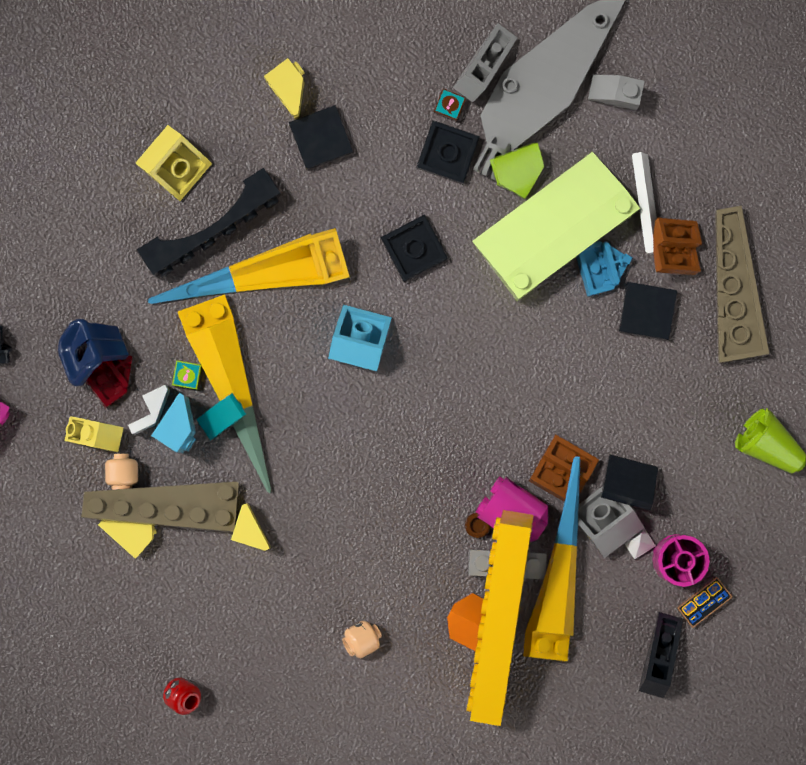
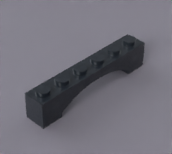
[137,167,281,278]

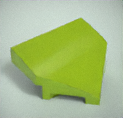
[489,143,544,199]

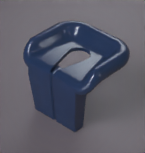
[58,319,129,387]

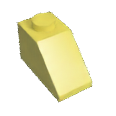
[264,58,305,120]

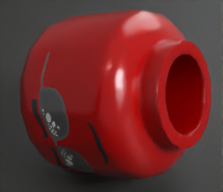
[163,677,201,715]

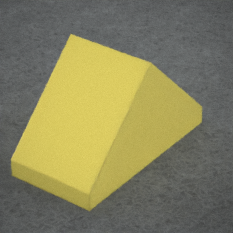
[231,503,271,551]

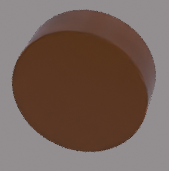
[465,513,490,538]

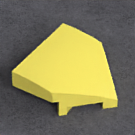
[98,520,156,559]

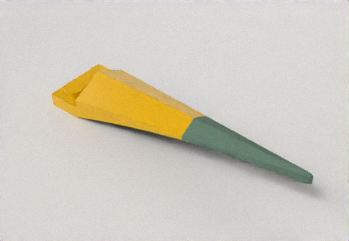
[178,295,271,493]

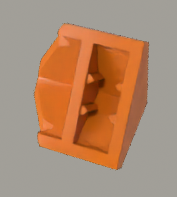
[447,593,486,651]

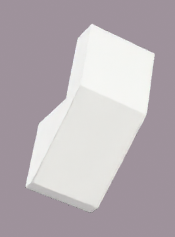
[128,385,170,435]

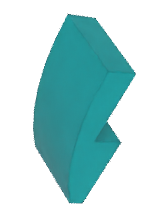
[197,393,246,440]

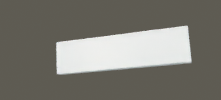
[632,152,657,255]

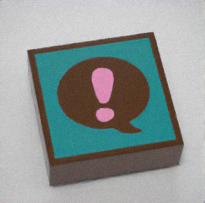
[434,88,466,122]

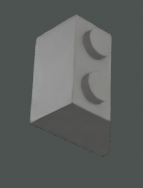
[578,486,645,558]

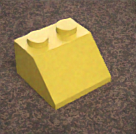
[136,125,212,201]

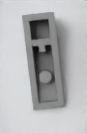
[453,23,517,102]

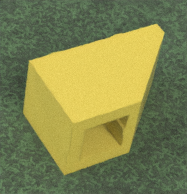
[65,416,124,452]

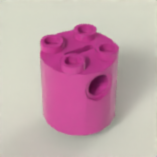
[476,476,548,542]
[652,534,710,587]

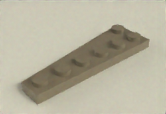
[715,206,769,363]
[81,482,239,532]

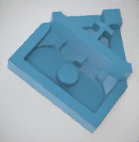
[576,241,633,297]

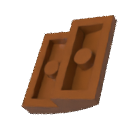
[653,218,702,275]
[529,434,599,502]

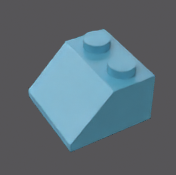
[328,305,392,371]
[151,393,196,453]

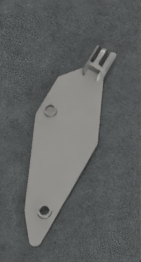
[473,0,625,180]

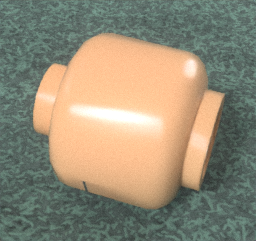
[105,454,138,490]
[342,620,382,658]

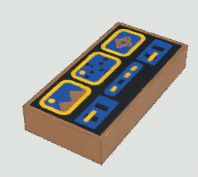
[676,577,732,628]

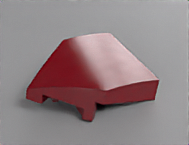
[86,355,133,409]

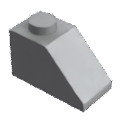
[588,75,645,110]

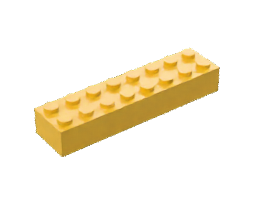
[467,510,534,726]

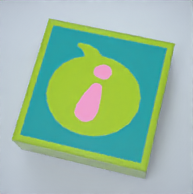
[172,360,202,390]

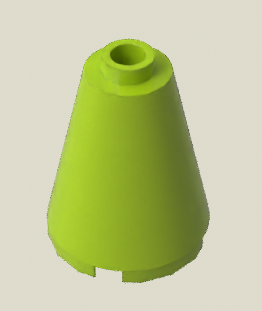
[735,408,806,474]

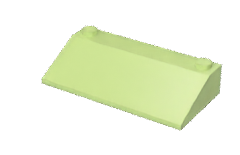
[472,152,640,301]

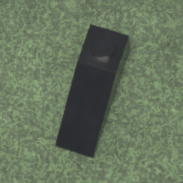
[639,612,683,698]

